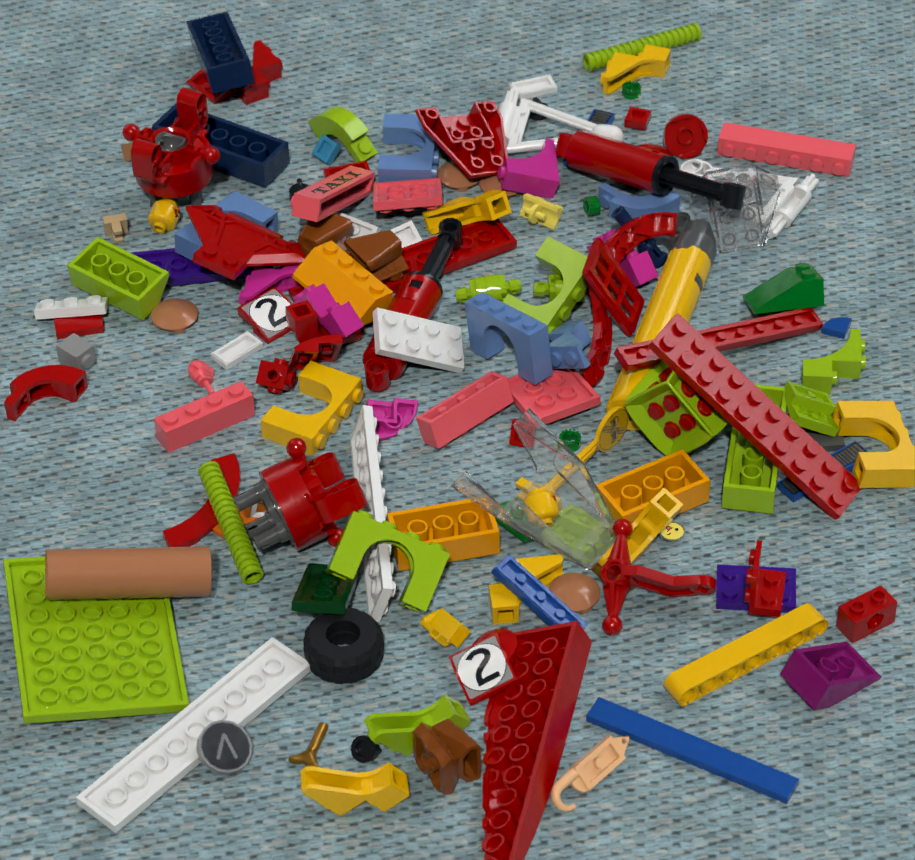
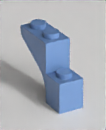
[549,320,592,369]

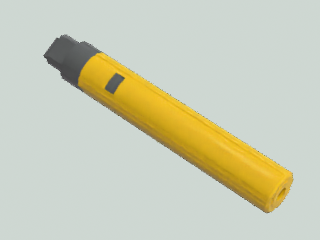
[606,212,717,431]

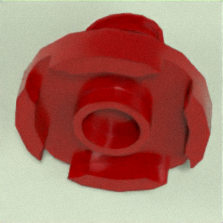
[663,113,708,158]

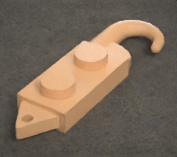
[551,735,630,812]

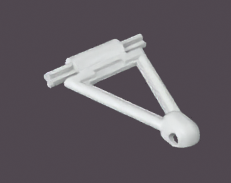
[498,88,624,154]
[680,159,819,239]

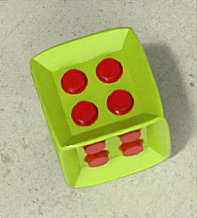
[624,361,729,456]

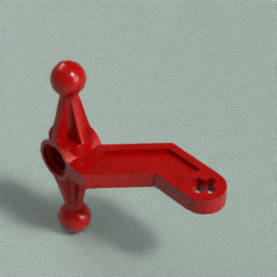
[600,518,717,636]

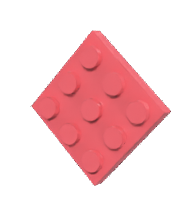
[373,177,443,213]
[507,367,601,427]

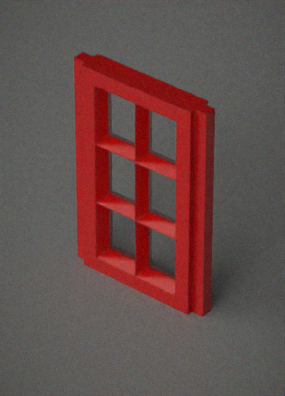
[582,237,645,337]

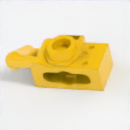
[420,608,471,648]

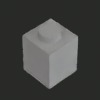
[56,333,96,370]

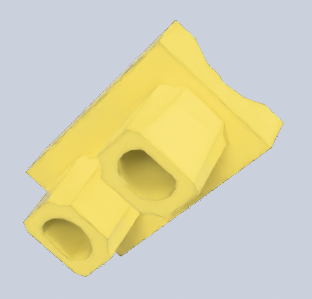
[519,193,563,230]

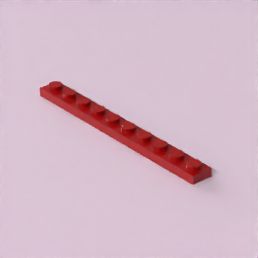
[614,307,823,372]

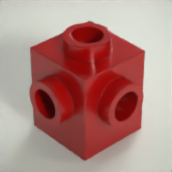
[256,358,296,394]

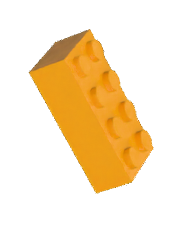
[595,449,710,525]
[387,496,500,571]

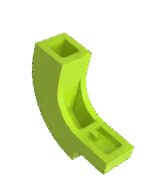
[308,106,378,162]

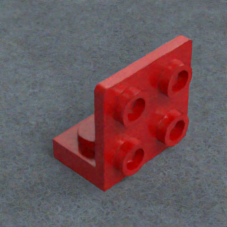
[744,540,786,617]

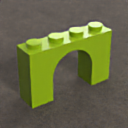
[502,236,598,342]
[325,510,450,614]

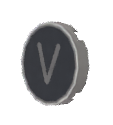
[196,720,252,776]

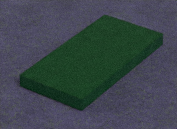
[292,563,360,615]

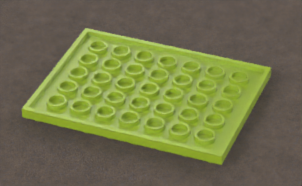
[3,557,189,724]

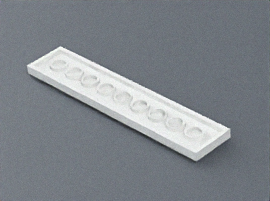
[350,405,396,622]
[76,637,311,833]

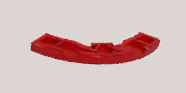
[587,212,677,294]
[582,274,612,386]
[162,453,240,547]

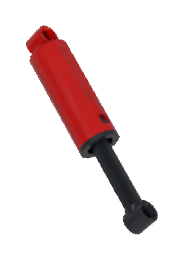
[556,130,747,210]
[362,218,463,392]

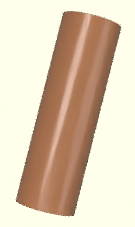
[45,546,212,600]

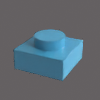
[312,134,342,165]

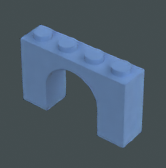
[378,114,440,182]
[175,191,278,274]
[465,292,553,385]

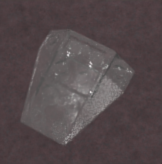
[687,163,781,254]

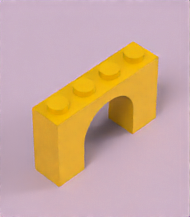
[260,361,364,456]
[832,401,915,488]

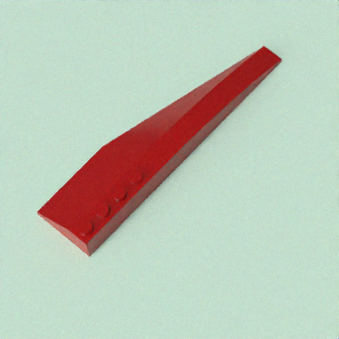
[482,621,592,860]

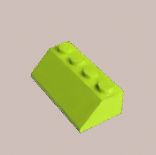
[67,237,169,320]

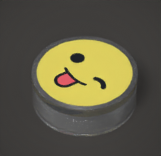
[659,522,685,547]

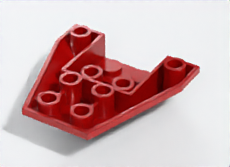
[415,100,508,178]

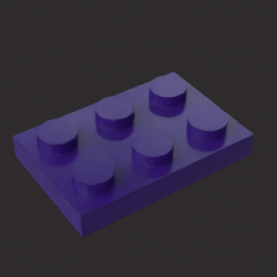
[716,564,796,613]

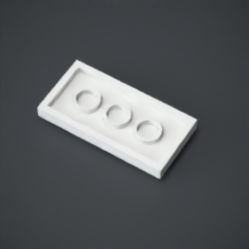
[372,307,465,373]

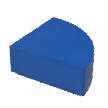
[821,317,852,339]

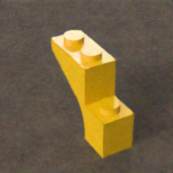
[600,44,671,94]
[422,190,512,234]
[598,488,684,578]
[488,554,563,625]
[300,762,410,816]

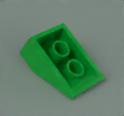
[743,263,824,314]

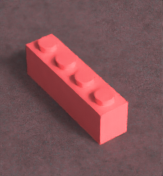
[416,371,514,449]
[154,381,255,453]

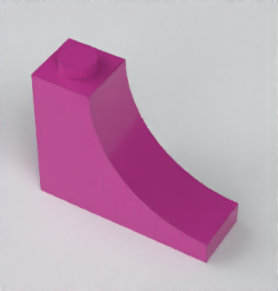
[497,138,560,198]

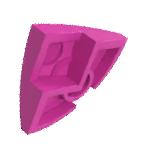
[366,398,418,441]

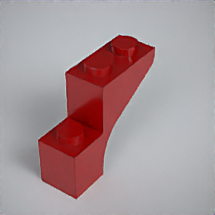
[235,40,283,105]

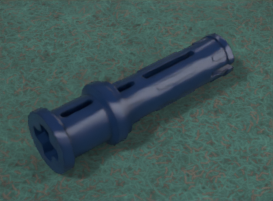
[611,206,668,268]

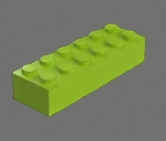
[722,384,787,514]

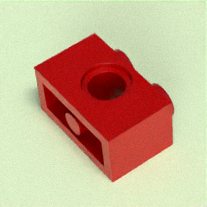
[836,585,897,643]

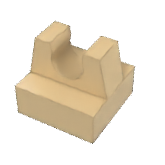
[103,213,128,243]

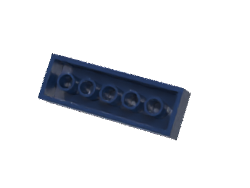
[186,11,255,94]
[152,103,290,188]

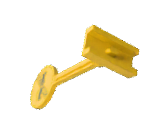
[515,405,629,521]

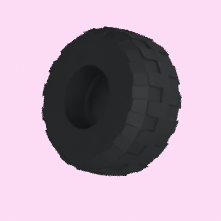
[303,608,384,684]

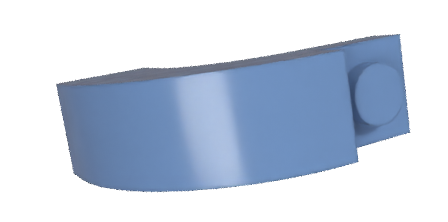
[598,183,680,221]

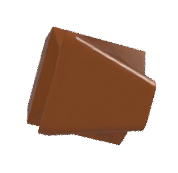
[298,213,353,257]
[344,230,409,283]
[412,719,481,794]

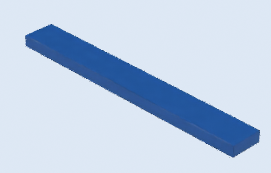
[586,697,799,804]

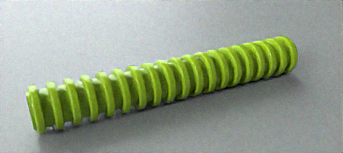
[583,22,701,72]
[198,461,264,584]

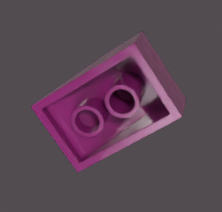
[780,642,881,710]

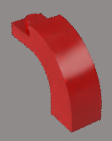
[286,300,362,344]
[4,365,88,422]

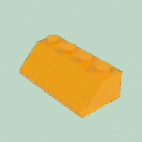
[292,240,393,325]

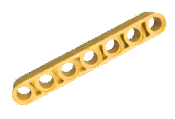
[663,603,829,706]

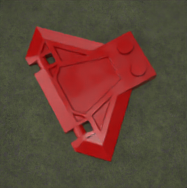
[185,205,306,281]

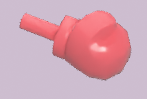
[187,360,215,394]

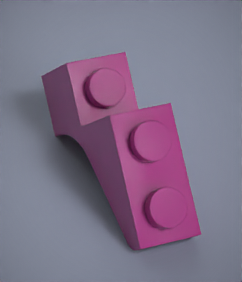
[587,229,659,287]
[238,264,300,305]
[290,283,364,339]

